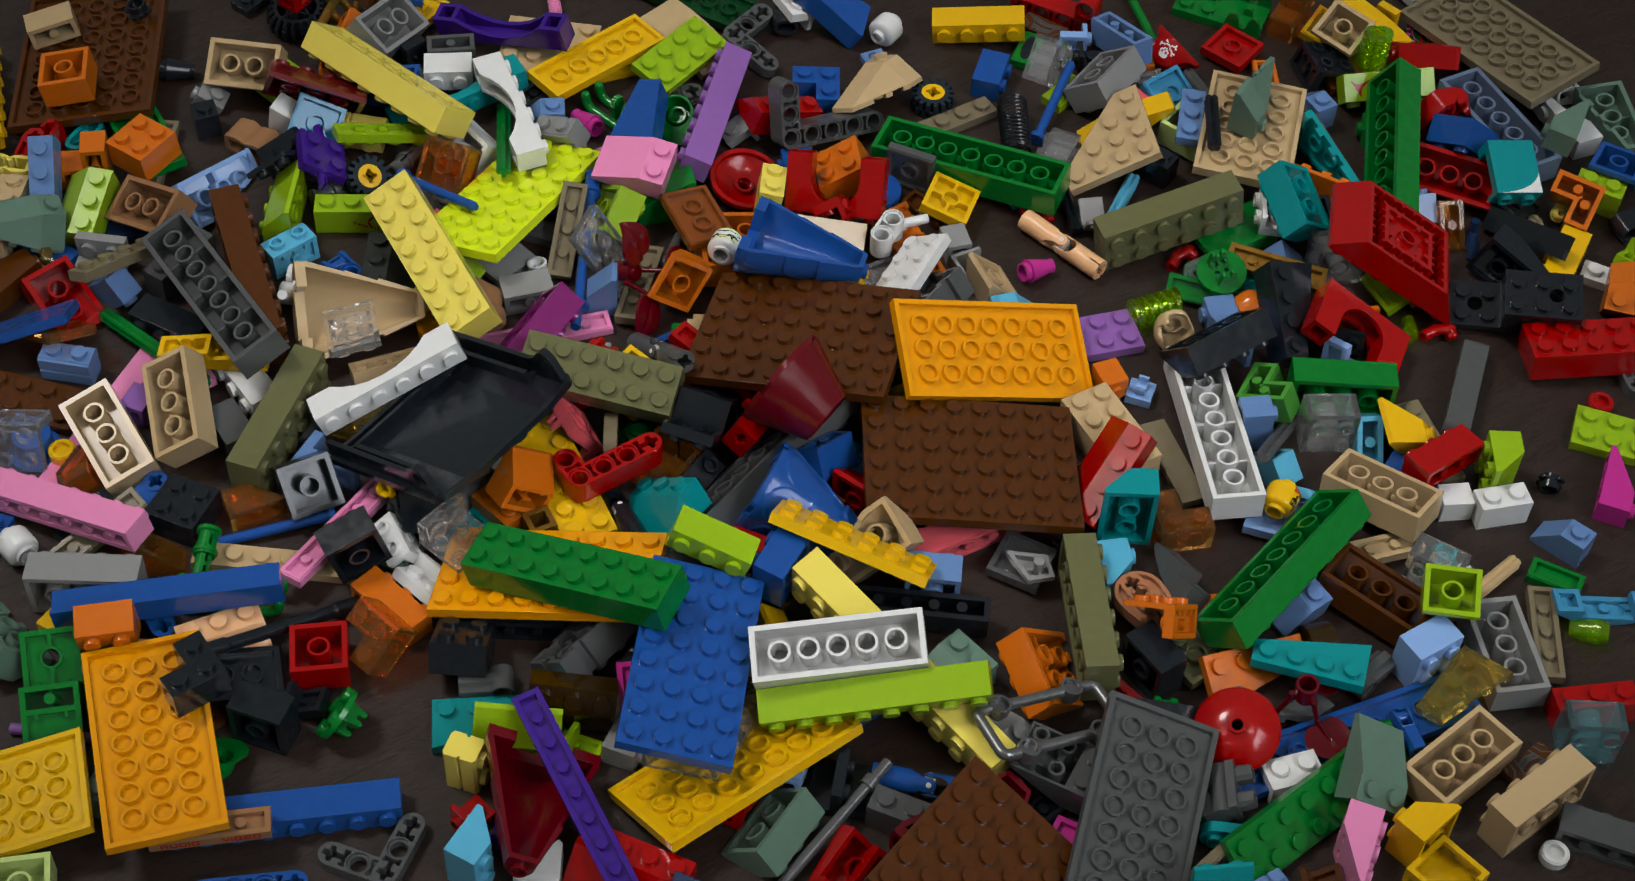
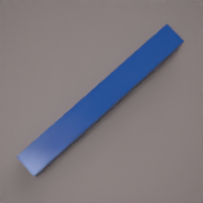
[49,562,286,628]

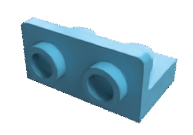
[260,223,320,280]

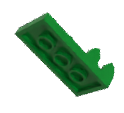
[1171,0,1272,40]

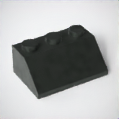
[361,232,416,289]

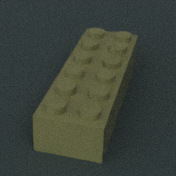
[1093,170,1244,271]
[522,329,685,424]
[226,344,331,503]
[1057,533,1124,701]

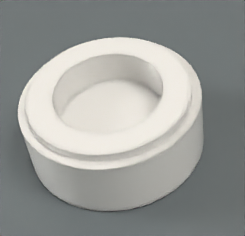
[1538,840,1570,871]

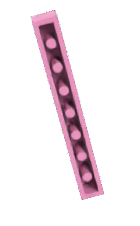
[0,467,154,552]

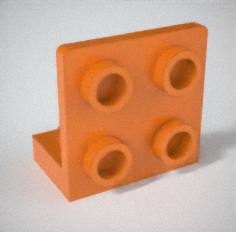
[1124,594,1198,639]

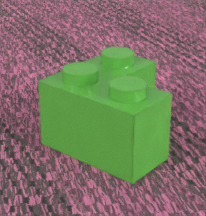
[1236,362,1300,423]

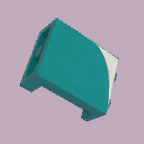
[1477,140,1543,206]

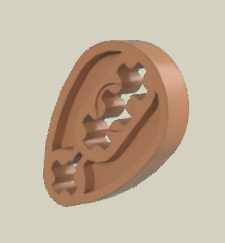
[1113,571,1172,628]

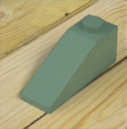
[1540,100,1591,158]

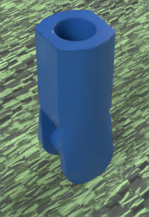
[1389,707,1427,758]

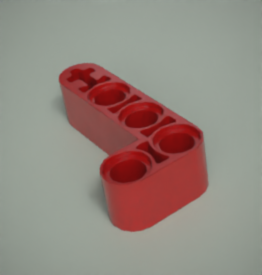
[1010,0,1103,32]
[553,432,663,503]

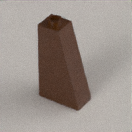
[0,247,42,314]

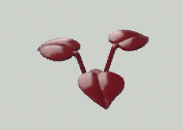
[615,222,685,336]
[1261,674,1350,760]

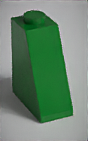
[637,165,696,226]

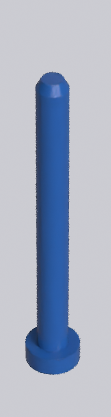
[1030,60,1075,146]
[395,168,479,211]
[217,507,336,544]

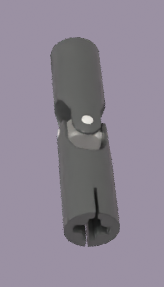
[626,332,695,373]

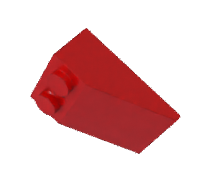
[21,255,104,344]

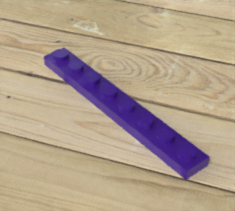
[511,686,639,881]

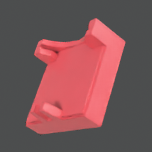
[547,397,603,462]

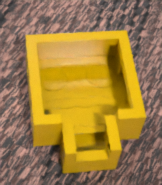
[1401,834,1490,881]

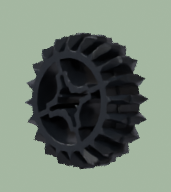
[266,0,330,43]

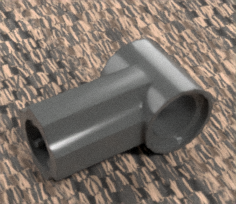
[1350,650,1396,701]
[458,664,516,698]

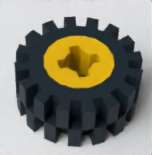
[911,77,954,119]
[344,154,392,194]

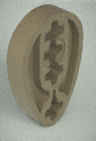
[603,412,619,453]

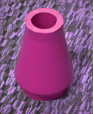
[570,109,605,137]
[1017,258,1056,283]

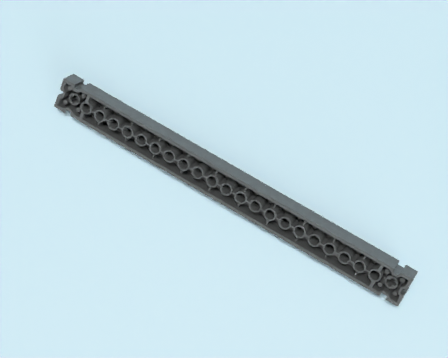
[529,266,975,675]

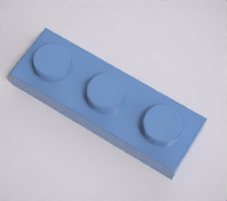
[1175,88,1206,147]

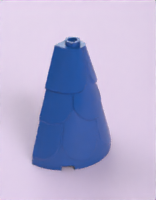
[733,196,870,283]
[733,441,858,557]

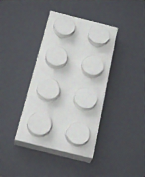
[876,233,952,290]

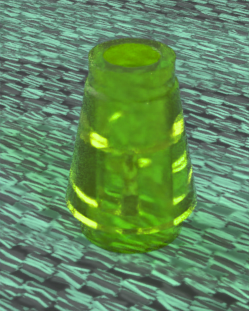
[1568,619,1610,646]

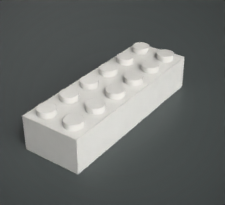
[748,607,929,690]

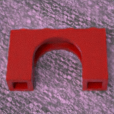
[784,148,890,224]
[1300,278,1411,371]

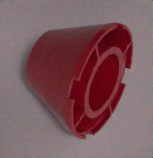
[742,334,847,440]

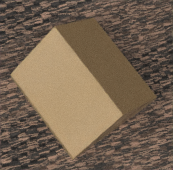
[966,251,1017,301]

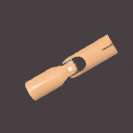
[1018,210,1107,280]

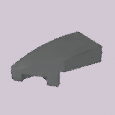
[1278,693,1335,724]

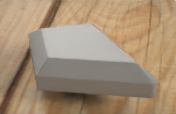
[1006,550,1055,584]

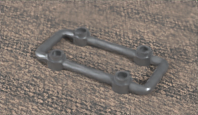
[972,677,1108,765]

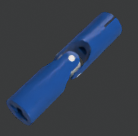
[872,762,955,800]

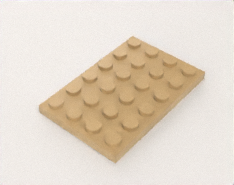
[1192,70,1307,188]

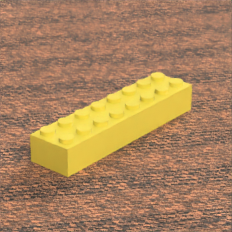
[301,21,476,140]
[363,169,503,338]

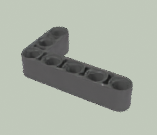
[768,76,884,150]

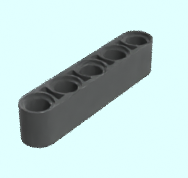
[1441,339,1490,434]

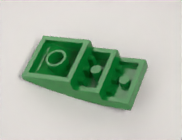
[1194,201,1282,254]

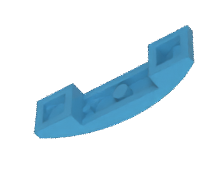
[1551,588,1635,625]

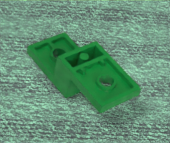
[18,625,88,766]

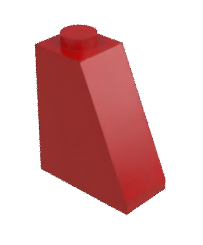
[1385,41,1461,70]

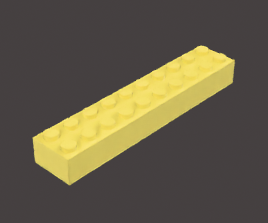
[791,547,1017,775]

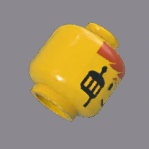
[1264,479,1301,520]

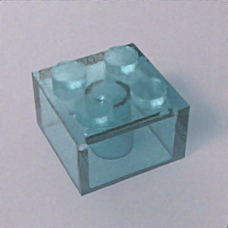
[1552,700,1629,764]

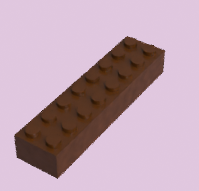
[208,184,291,366]

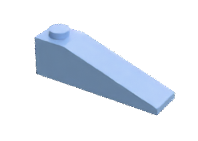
[172,148,258,228]

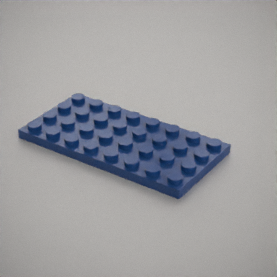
[614,555,764,774]

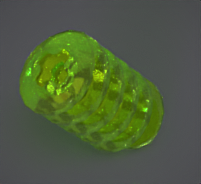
[1356,25,1394,73]
[1126,287,1182,329]

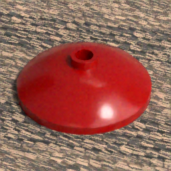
[709,148,775,210]
[1194,687,1281,770]

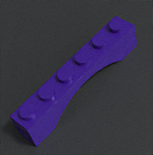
[433,2,575,51]

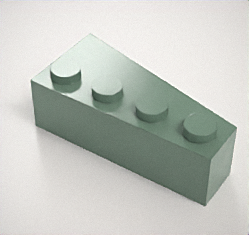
[1571,80,1635,152]

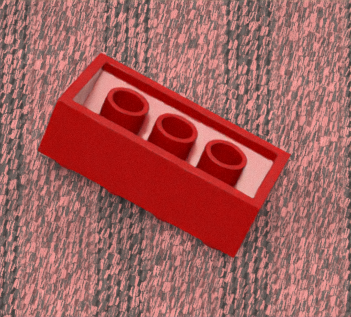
[1419,141,1493,211]
[1077,416,1157,531]
[562,829,697,881]

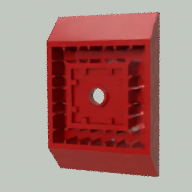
[1328,181,1450,324]

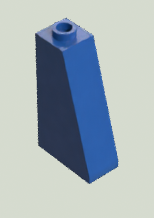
[795,0,871,50]
[610,79,669,139]

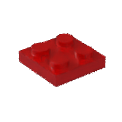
[1200,23,1265,74]

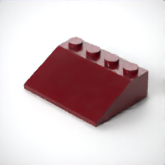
[262,59,367,114]

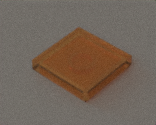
[28,320,97,345]

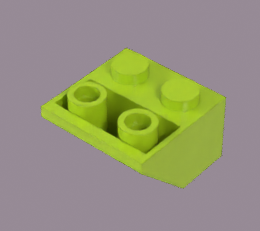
[1474,430,1525,489]

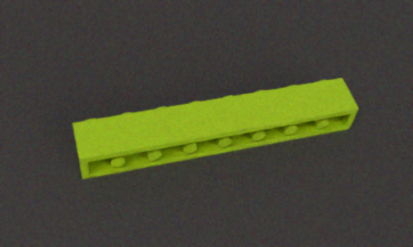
[756,660,994,733]

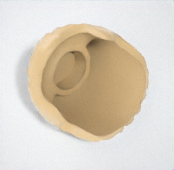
[1153,309,1195,350]

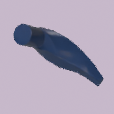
[1464,218,1481,261]

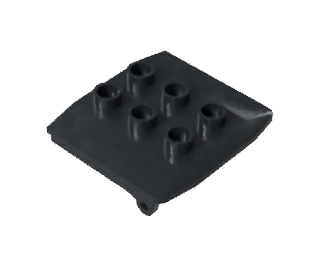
[325,330,572,504]

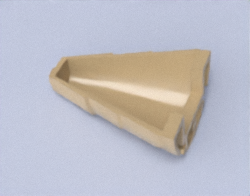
[291,261,428,359]

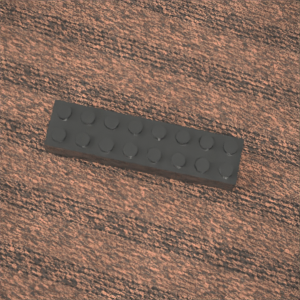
[141,209,290,380]

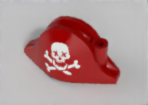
[1152,24,1200,71]

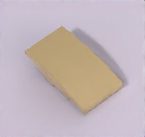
[640,0,722,80]

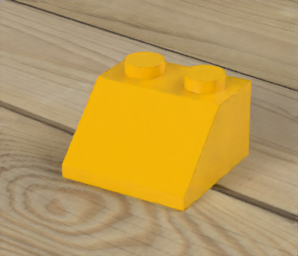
[1385,801,1462,868]

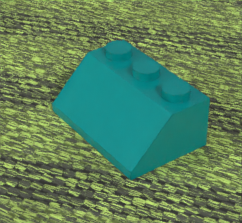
[1257,160,1330,242]
[1096,468,1160,545]
[629,476,712,533]

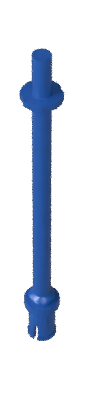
[571,169,601,331]

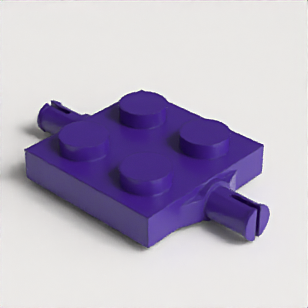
[296,124,347,191]

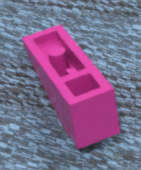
[1592,445,1635,528]

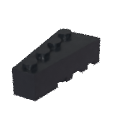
[1253,261,1312,368]

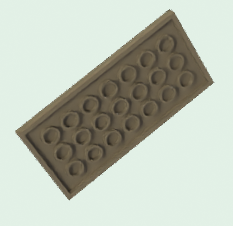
[1400,0,1600,110]

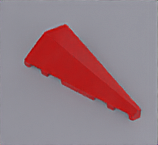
[808,824,887,881]

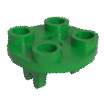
[1196,248,1247,296]
[315,686,367,740]

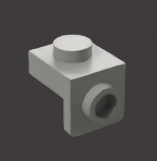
[189,81,231,115]
[723,113,761,149]

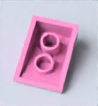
[591,136,678,199]

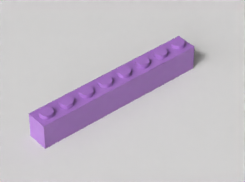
[677,41,752,183]

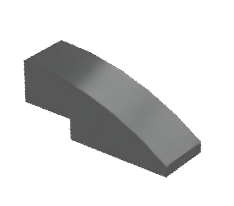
[1154,542,1211,614]

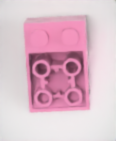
[1333,798,1388,881]

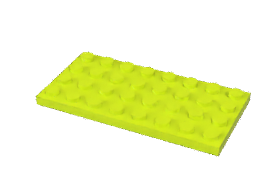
[437,140,600,263]

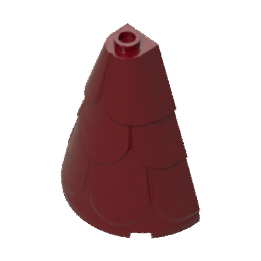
[485,723,602,878]

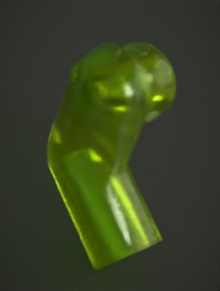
[1401,315,1418,344]

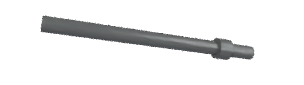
[777,758,893,881]

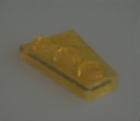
[1415,645,1513,726]

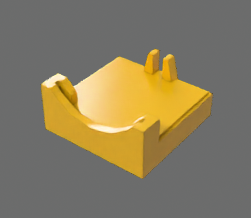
[918,171,981,226]

